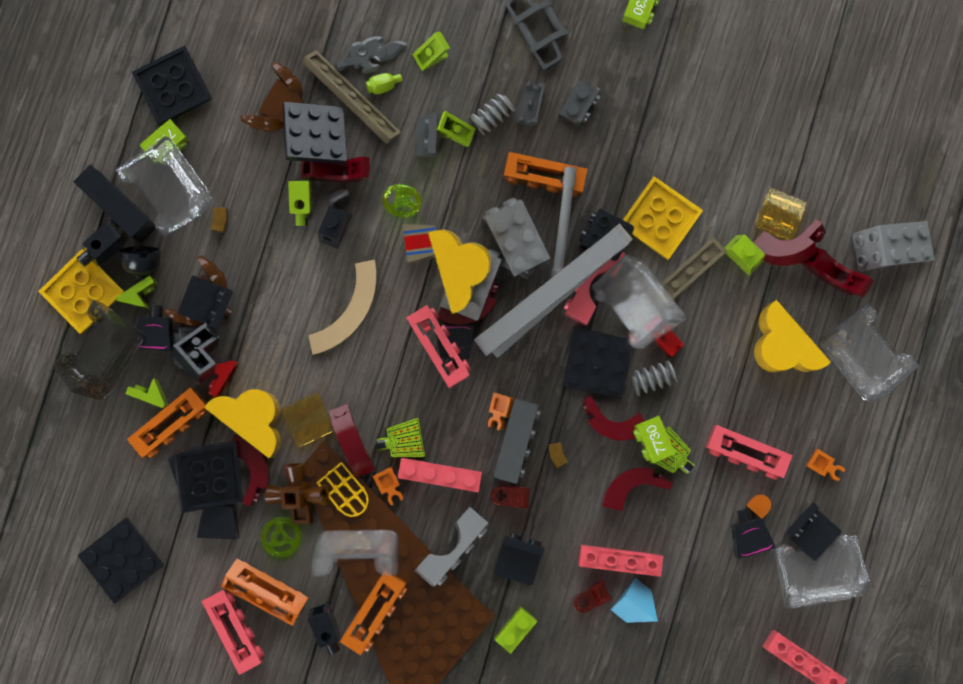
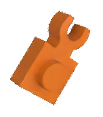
[488,392,515,430]
[806,449,845,481]
[373,467,403,506]

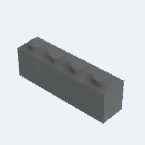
[493,399,541,484]

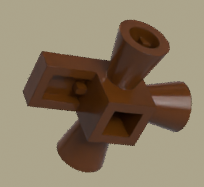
[265,463,329,524]

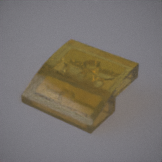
[755,188,807,240]
[281,391,334,448]

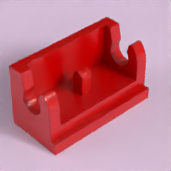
[642,315,684,358]

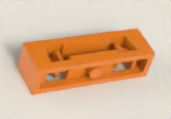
[503,152,588,197]
[127,387,207,459]
[221,559,308,626]
[340,570,407,655]

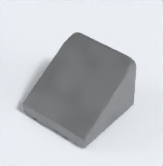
[327,185,350,207]

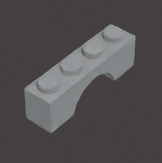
[415,507,488,587]

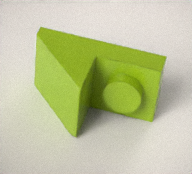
[412,31,450,71]
[437,111,476,147]
[116,276,158,309]
[125,378,169,408]

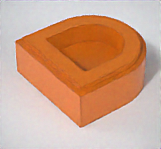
[746,494,771,519]

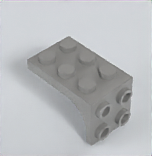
[482,198,550,276]
[852,221,935,272]
[440,242,503,321]

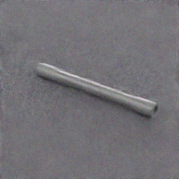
[551,166,577,278]

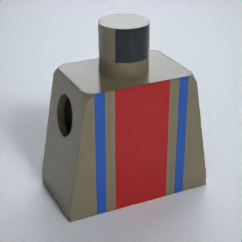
[403,224,436,265]

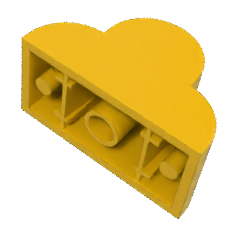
[428,230,492,313]
[754,300,831,372]
[204,389,281,458]

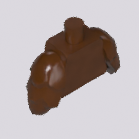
[240,61,303,132]
[163,255,233,327]

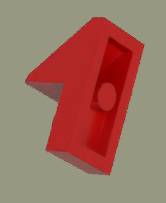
[209,360,240,397]

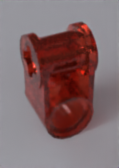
[490,486,530,508]
[572,580,613,613]

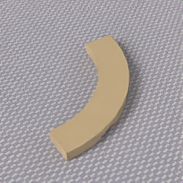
[308,259,377,355]

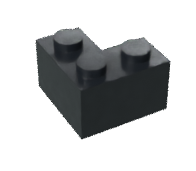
[172,323,219,385]

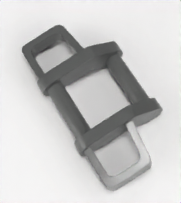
[505,0,569,70]

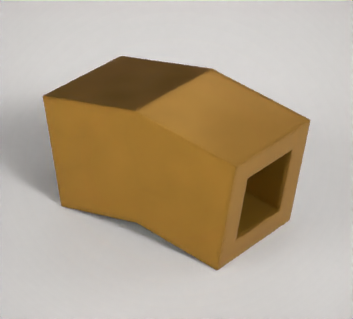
[211,207,228,234]
[548,442,568,468]

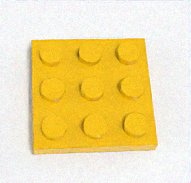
[623,176,703,260]
[38,249,125,335]

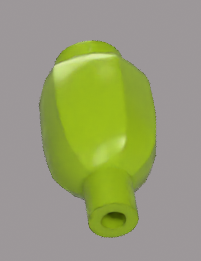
[365,73,402,95]

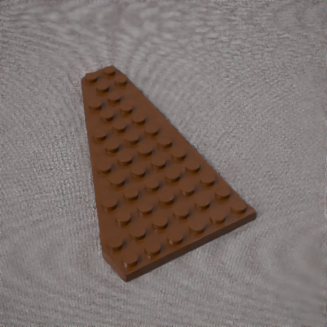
[303,442,496,684]

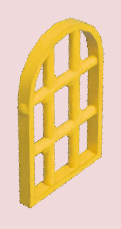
[316,462,369,517]

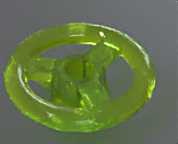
[382,184,422,218]
[261,517,301,558]

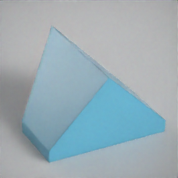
[610,578,658,623]

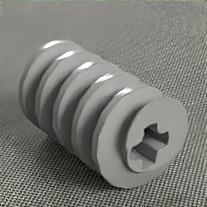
[470,94,516,135]
[632,361,677,396]

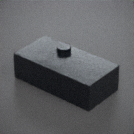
[73,164,157,243]

